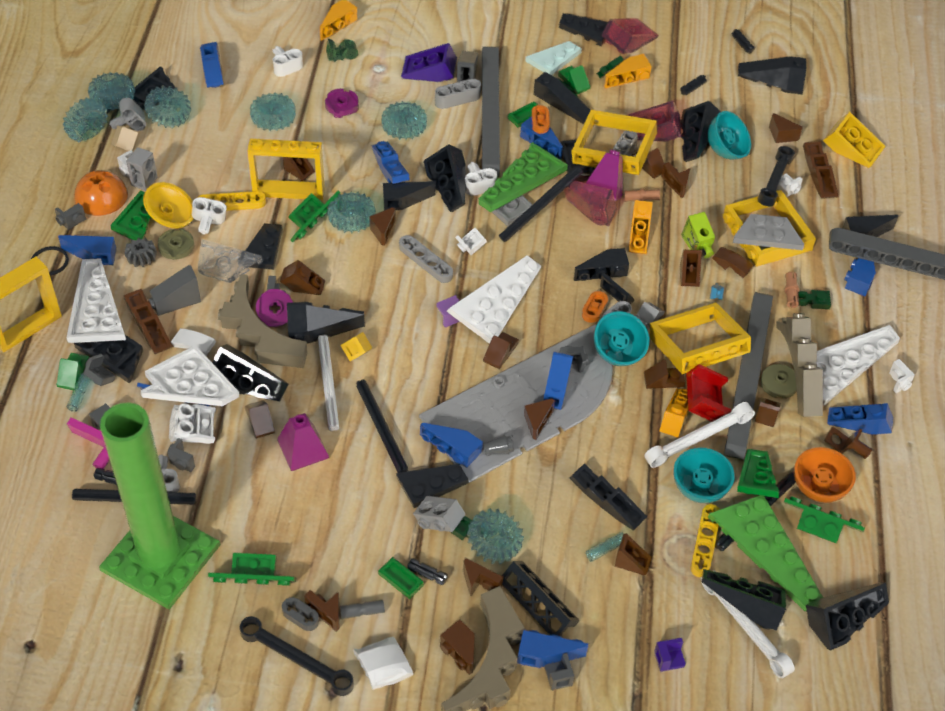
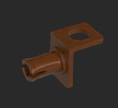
[824,427,873,459]

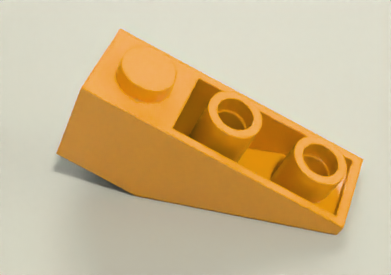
[320,0,357,41]
[604,54,652,88]
[628,200,653,254]
[659,388,689,438]

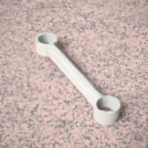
[644,402,755,468]
[701,570,795,679]

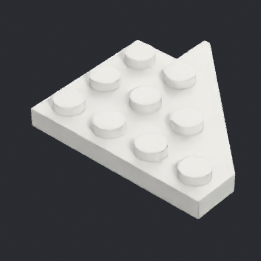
[141,345,239,406]

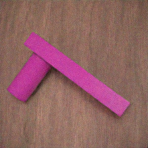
[66,417,110,469]

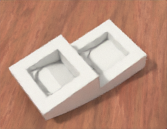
[171,328,216,356]

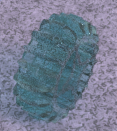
[88,72,135,111]
[144,85,191,129]
[250,92,296,131]
[62,97,108,142]
[381,100,427,140]
[327,191,376,233]
[467,508,524,564]

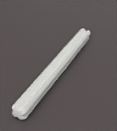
[318,335,339,431]

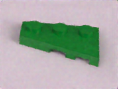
[111,190,151,240]
[737,449,779,498]

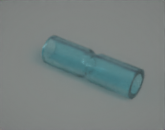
[66,374,91,412]
[585,532,623,562]

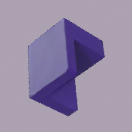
[654,638,686,672]

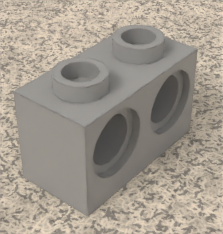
[126,147,158,191]
[413,496,465,532]

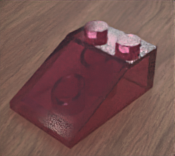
[601,18,659,54]
[626,100,681,141]
[564,181,617,226]

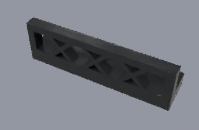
[502,561,580,636]

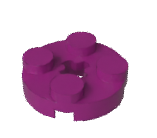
[325,88,358,118]
[256,289,293,327]

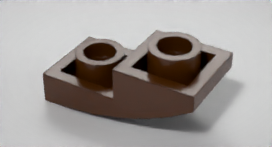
[712,247,754,278]

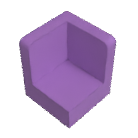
[436,295,460,328]

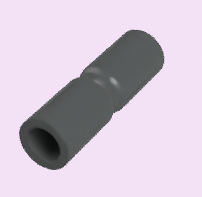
[340,600,385,619]

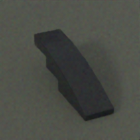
[569,463,647,531]

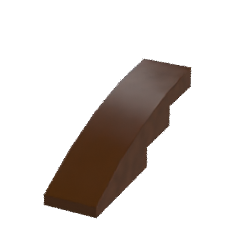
[803,141,839,199]
[124,289,172,355]

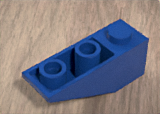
[520,116,563,160]
[58,235,117,265]
[844,258,876,297]
[543,352,573,410]
[827,403,893,435]
[420,422,483,468]
[517,630,589,668]

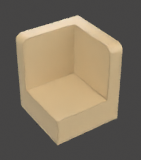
[111,125,138,151]

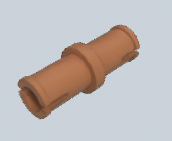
[624,188,660,202]
[784,272,799,308]

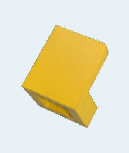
[340,332,372,361]

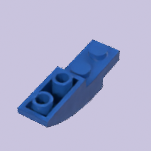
[200,41,224,88]
[372,141,410,184]

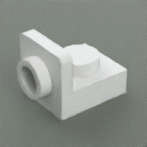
[889,359,915,393]

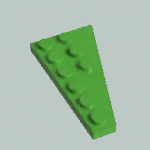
[479,142,568,212]

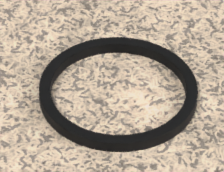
[31,246,69,276]

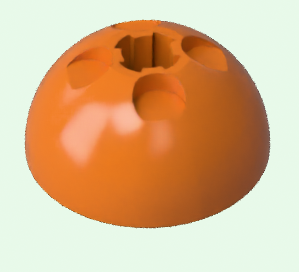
[74,170,128,216]
[794,447,856,503]

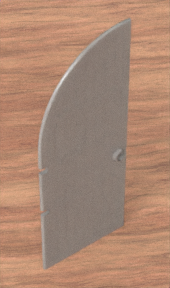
[419,324,613,483]

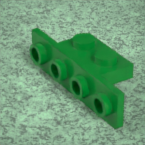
[288,190,341,242]
[784,496,865,544]
[208,553,296,586]

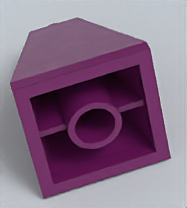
[582,149,623,201]
[277,413,329,471]

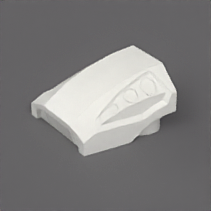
[169,404,216,444]
[353,637,413,690]

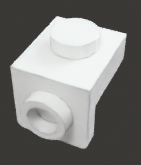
[117,150,133,179]
[777,173,802,197]
[455,227,487,255]

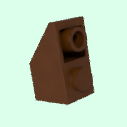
[280,260,325,295]
[440,619,475,675]

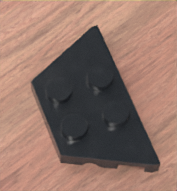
[117,66,176,111]
[74,335,143,383]

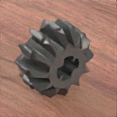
[125,237,157,268]

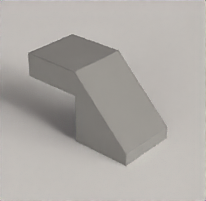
[632,302,665,330]

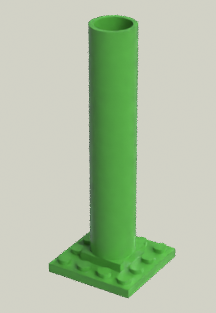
[99,403,220,610]

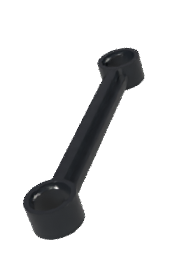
[757,146,795,207]
[240,616,354,696]

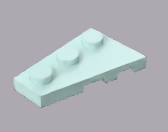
[526,41,581,75]

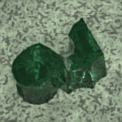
[326,39,358,62]

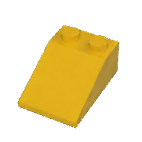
[823,112,886,168]

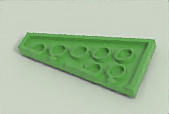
[708,495,823,612]

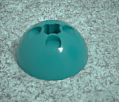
[708,111,751,160]
[593,311,649,366]
[673,448,735,503]

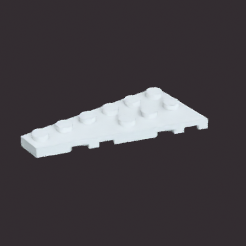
[447,255,542,344]
[66,259,126,343]
[817,325,900,406]

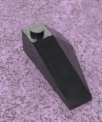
[738,56,806,95]
[533,72,591,124]
[680,101,721,162]
[423,144,466,212]
[287,302,365,344]
[212,344,289,401]
[701,569,786,631]
[806,582,889,650]

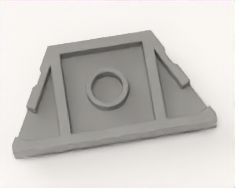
[733,214,804,250]

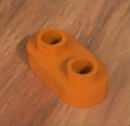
[531,105,550,134]
[582,291,608,323]

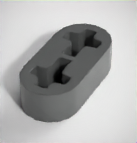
[282,597,319,631]

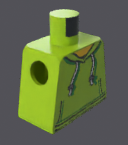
[681,212,715,258]

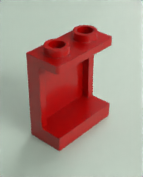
[686,364,732,422]

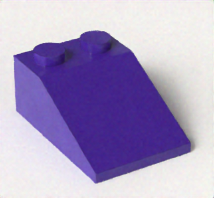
[401,43,457,82]

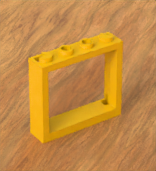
[572,110,657,175]
[247,138,325,200]
[723,190,816,267]
[0,256,62,353]
[650,302,751,374]

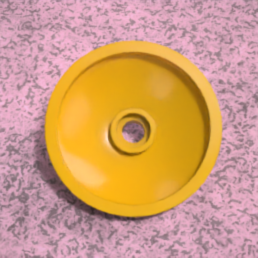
[143,182,194,229]

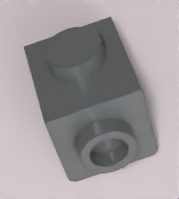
[55,203,86,230]
[559,346,588,372]
[83,354,116,386]
[168,438,195,472]

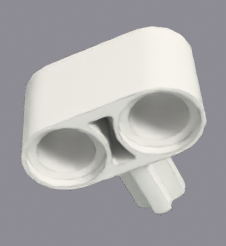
[273,46,303,77]
[465,162,497,196]
[192,197,226,235]

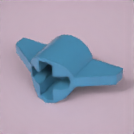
[710,283,724,300]

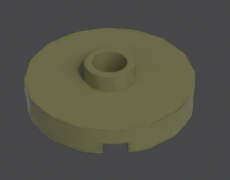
[158,229,195,260]
[761,364,797,398]

